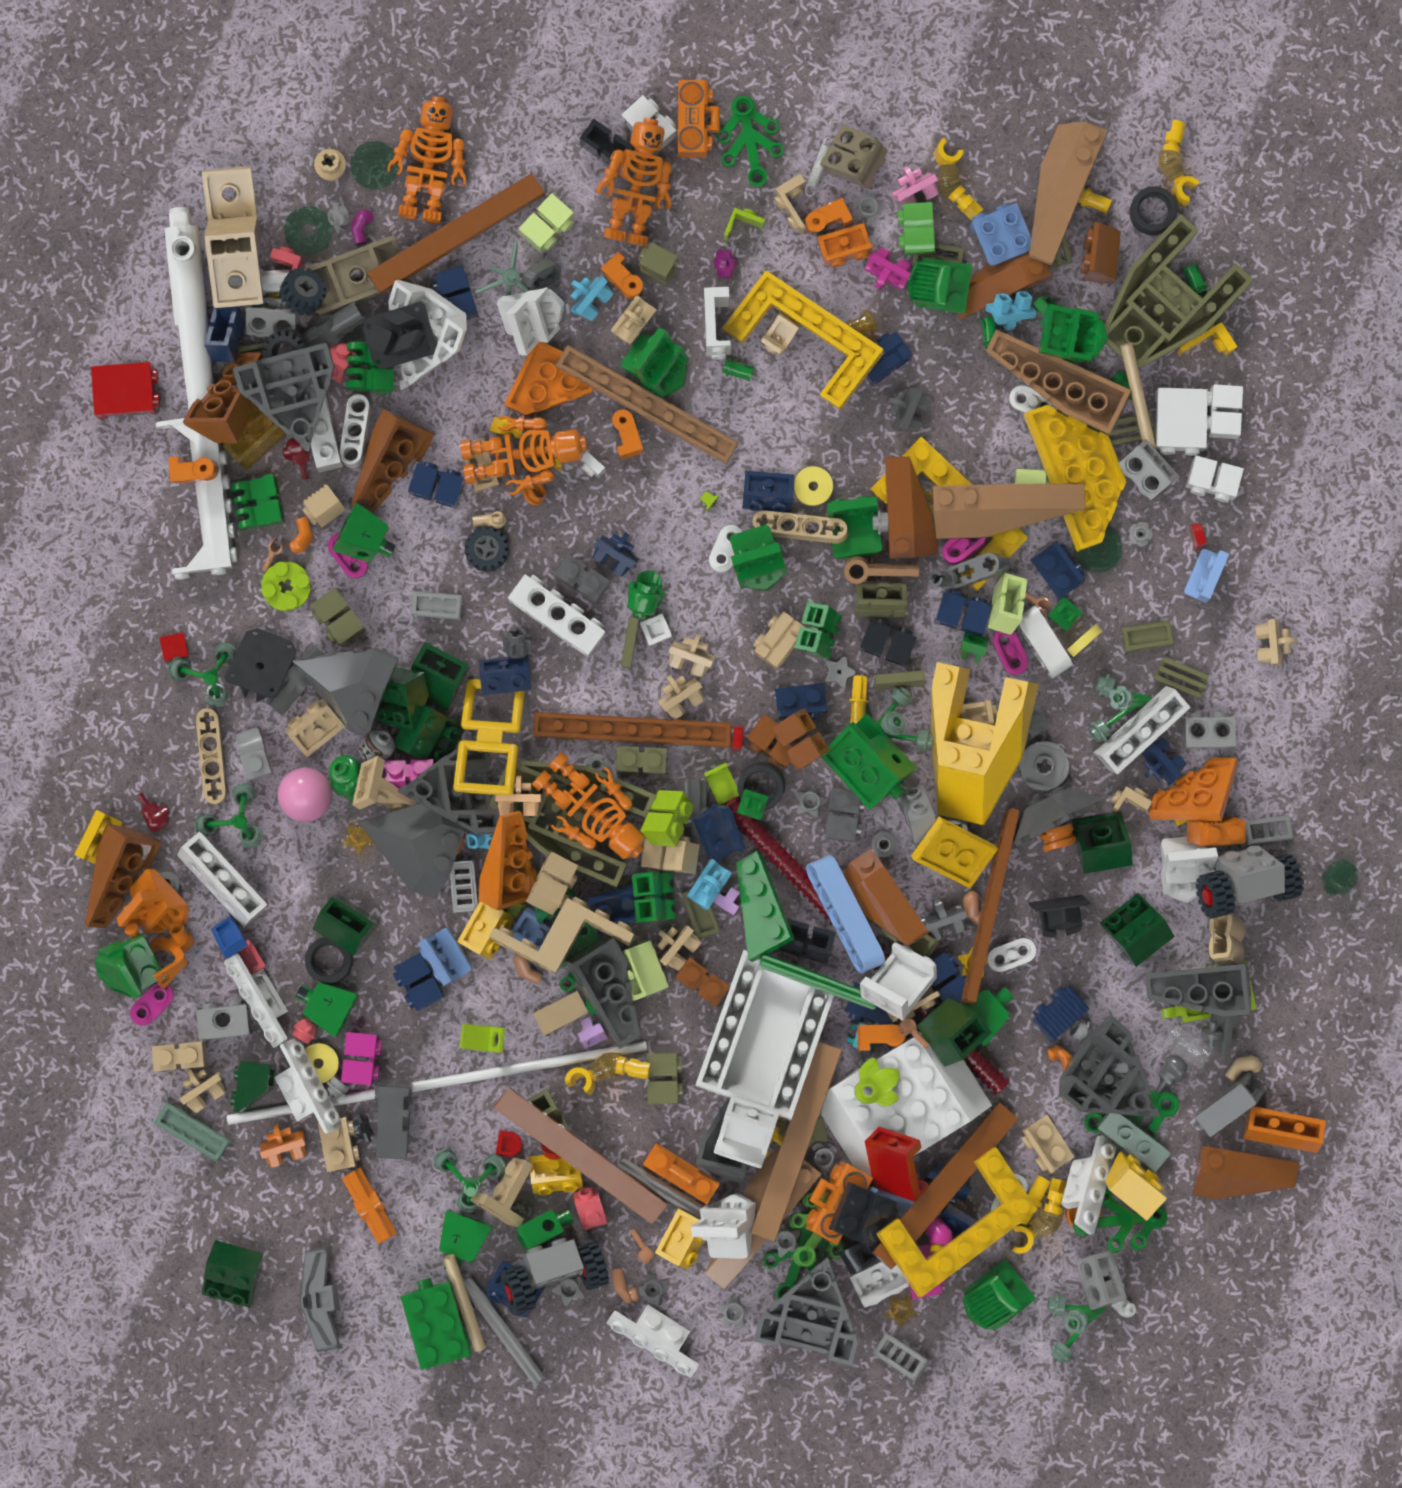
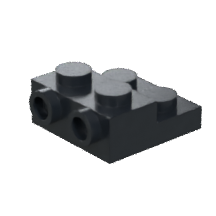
[829,1182,898,1248]

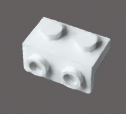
[848,1258,909,1308]

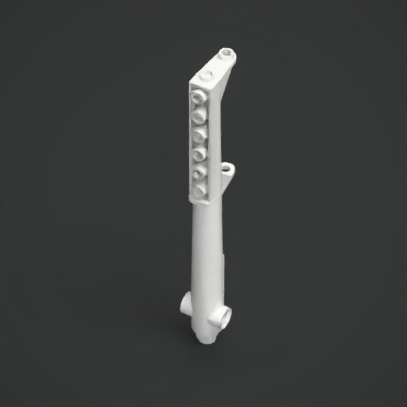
[155,207,238,580]

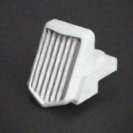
[497,288,564,356]
[1160,836,1218,903]
[691,1193,756,1259]

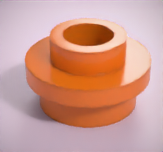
[523,484,546,506]

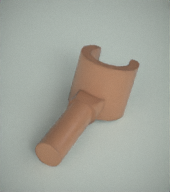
[262,537,286,572]
[1025,593,1052,617]
[898,1019,930,1049]
[630,1229,654,1264]

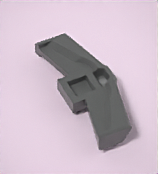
[300,1247,343,1352]

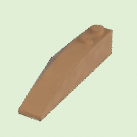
[1029,121,1107,265]
[986,329,1131,435]
[933,484,1085,539]
[705,1146,821,1289]

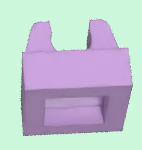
[713,887,740,916]
[577,1017,608,1049]

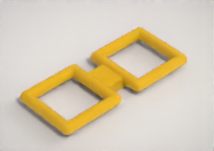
[453,679,525,796]

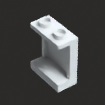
[704,287,731,360]
[1155,388,1207,456]
[860,942,937,1020]
[714,1096,780,1168]

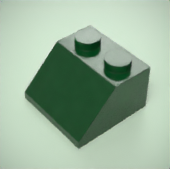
[1072,811,1133,874]

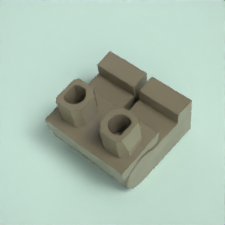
[820,124,888,189]

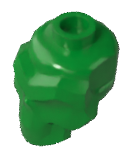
[627,570,665,619]
[329,755,361,803]

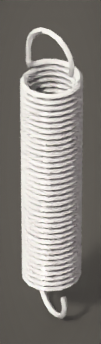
[805,137,832,196]

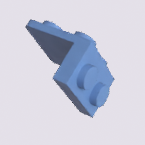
[969,203,1031,266]

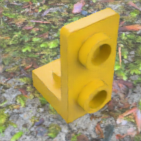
[1177,322,1237,356]

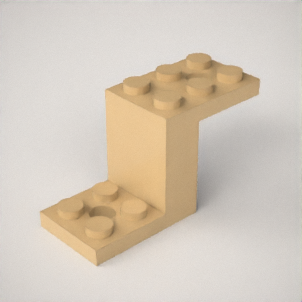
[202,166,264,308]
[489,897,634,975]

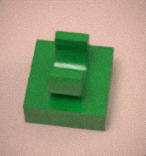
[1033,294,1057,325]
[1047,597,1083,632]
[960,632,989,663]
[737,789,768,820]

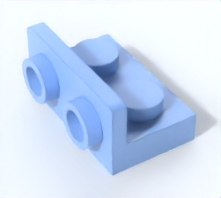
[1184,549,1229,603]

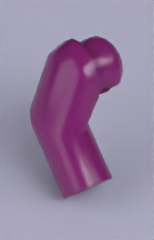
[351,209,374,246]

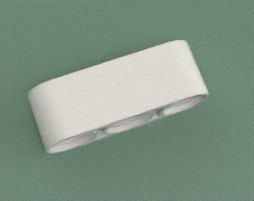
[339,394,371,468]
[1019,606,1073,679]

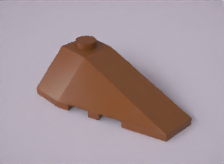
[957,252,1052,320]
[183,353,263,443]
[351,409,435,514]
[885,456,937,559]
[85,824,161,928]
[843,849,929,946]
[1192,1145,1299,1199]

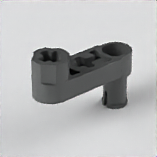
[928,553,1010,590]

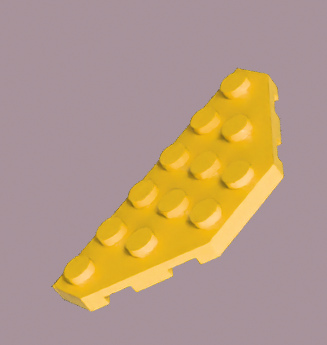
[1023,405,1127,552]

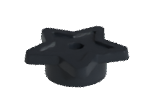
[353,1112,374,1144]

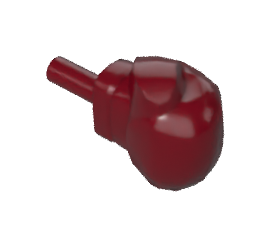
[282,438,311,480]
[137,792,171,832]

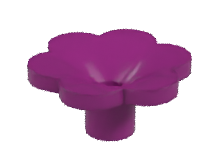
[713,249,738,279]

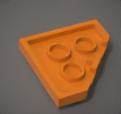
[504,342,594,417]
[1148,757,1239,821]

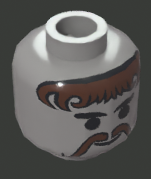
[359,729,395,762]

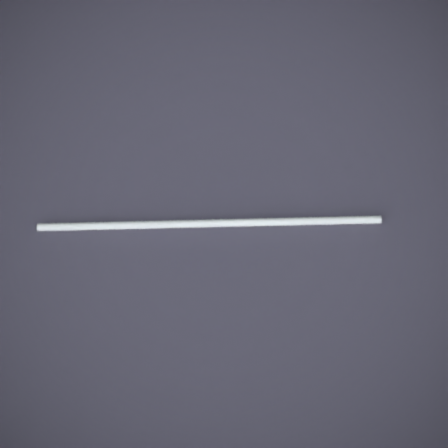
[227,1041,647,1125]

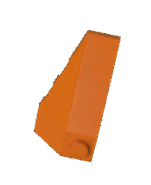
[479,811,537,910]

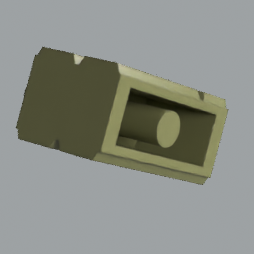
[853,582,907,617]

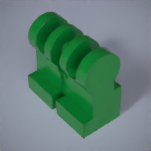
[346,342,394,395]
[231,474,285,530]
[794,602,842,660]
[632,872,677,923]

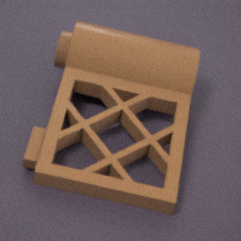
[844,556,919,584]

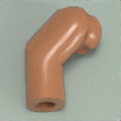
[963,891,981,925]
[513,954,543,985]
[611,1269,639,1303]

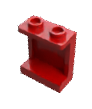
[91,362,160,419]
[864,1127,928,1202]

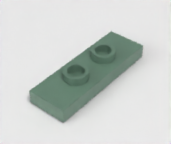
[154,1101,232,1162]
[1096,1113,1171,1172]

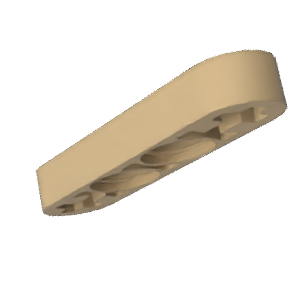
[752,511,848,544]
[196,708,227,805]

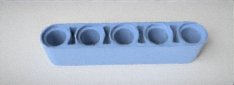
[806,855,885,974]

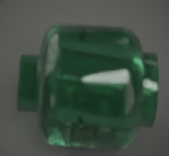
[1321,859,1359,897]

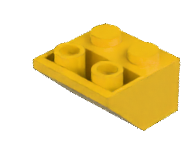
[1105,1151,1167,1220]

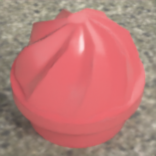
[292,1019,317,1044]

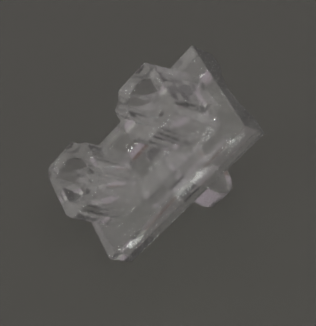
[1162,1025,1214,1070]

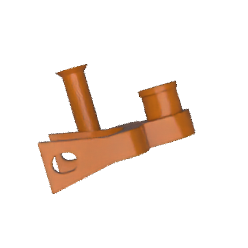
[124,923,195,990]

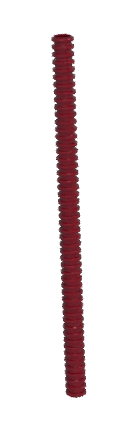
[725,796,1010,1095]

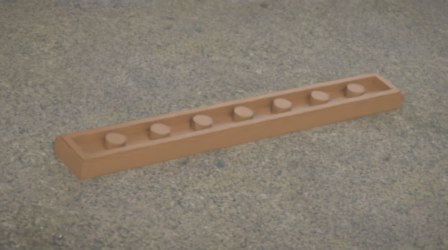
[555,345,739,464]
[751,1042,842,1242]

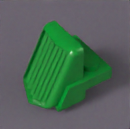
[907,257,973,314]
[1038,304,1108,362]
[621,328,690,398]
[730,525,788,591]
[95,933,166,999]
[963,1259,1036,1331]

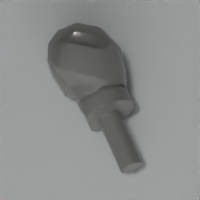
[1155,1055,1188,1094]

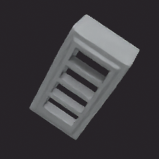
[1241,815,1294,847]
[450,860,478,913]
[873,1332,931,1382]

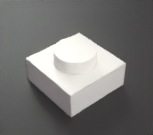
[580,451,605,478]
[640,613,672,647]

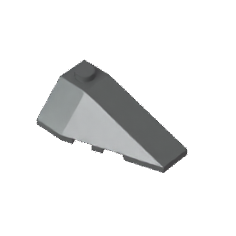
[564,937,640,1049]
[1145,964,1251,1017]
[696,1098,747,1183]

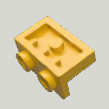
[74,810,123,864]
[457,902,514,960]
[529,1155,583,1196]
[655,1208,707,1270]

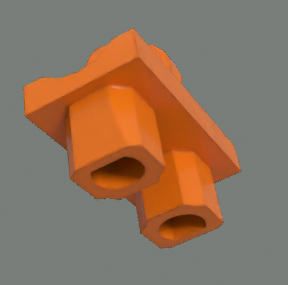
[260,1123,306,1168]

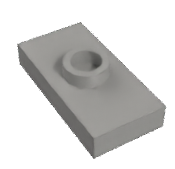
[411,591,463,621]

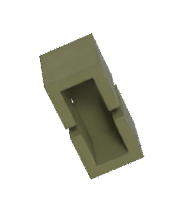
[638,242,678,288]
[311,588,366,647]
[616,746,667,776]
[646,1053,683,1104]

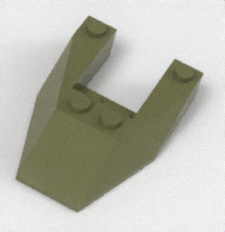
[1105,214,1253,369]
[489,760,656,888]

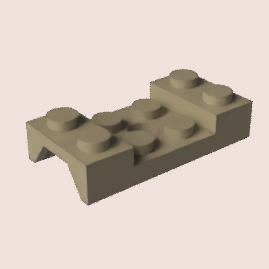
[304,235,413,317]

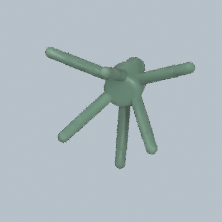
[475,242,530,296]

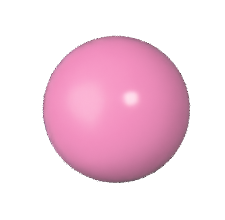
[277,767,333,822]

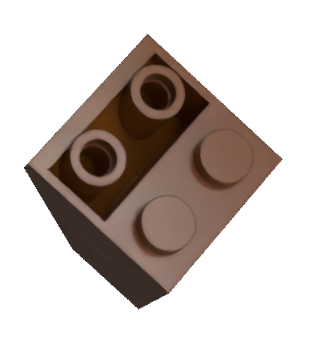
[1080,222,1121,284]

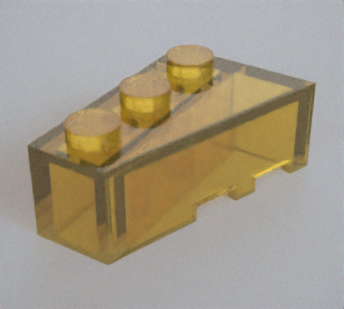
[223,402,287,472]

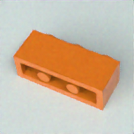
[1243,1106,1326,1153]

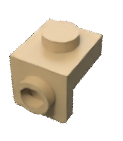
[761,313,801,354]
[961,700,997,725]
[1110,786,1152,812]

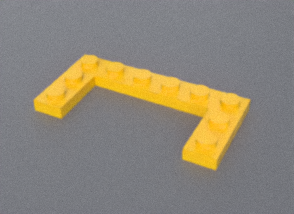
[722,270,884,411]
[870,437,1028,591]
[876,1147,1037,1297]

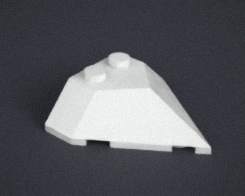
[388,280,467,390]

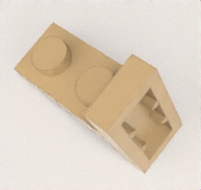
[352,756,418,811]
[470,1157,533,1227]

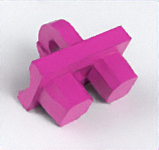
[864,247,911,291]

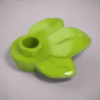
[854,1057,900,1107]

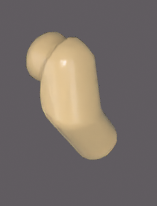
[1225,1055,1262,1082]

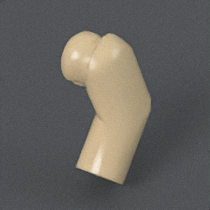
[472,511,506,529]

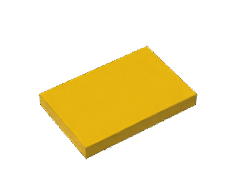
[911,817,998,888]

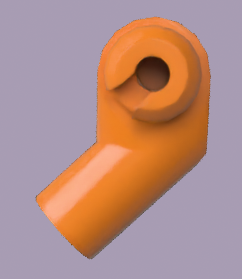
[290,517,313,553]
[1047,1045,1073,1070]

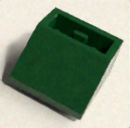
[411,642,470,711]
[376,667,429,730]
[394,706,464,764]
[1099,893,1175,967]
[313,895,380,956]
[917,998,992,1067]
[230,1061,276,1112]
[202,1240,264,1308]

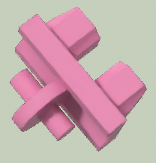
[891,167,938,205]

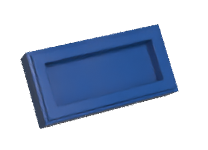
[211,915,248,959]

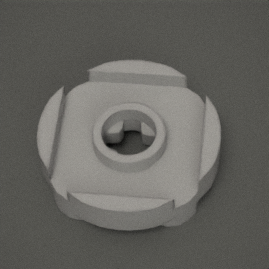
[1019,741,1069,791]

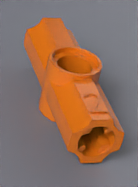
[342,1167,397,1244]

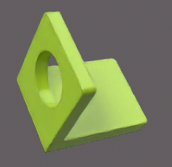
[724,208,765,241]
[704,763,739,805]
[459,1023,505,1053]

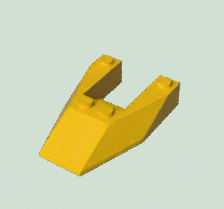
[931,662,1039,825]

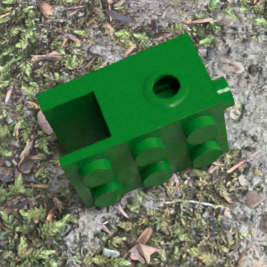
[822,714,917,810]
[400,1277,472,1370]

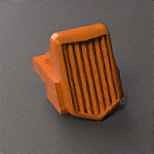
[116,869,189,934]

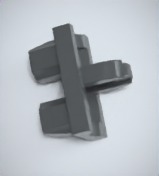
[920,898,967,941]

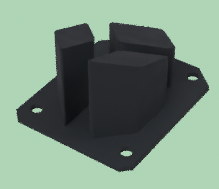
[363,302,436,370]
[225,628,297,702]
[1028,895,1090,938]

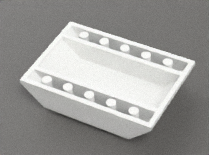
[695,950,834,1120]
[820,1031,992,1177]

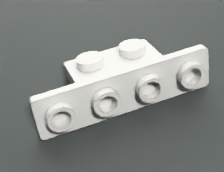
[224,953,288,1048]
[274,1038,342,1134]
[1061,1135,1116,1235]
[606,1305,699,1377]

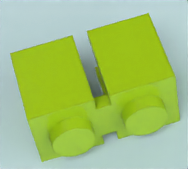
[640,790,694,847]

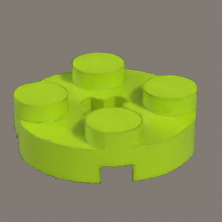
[261,562,311,611]

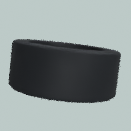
[1129,186,1177,235]
[737,762,785,811]
[305,937,353,984]

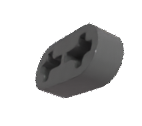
[522,259,561,290]

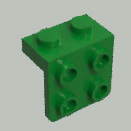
[827,496,882,559]

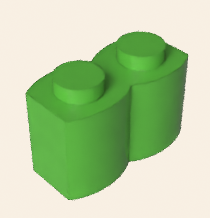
[898,202,935,255]

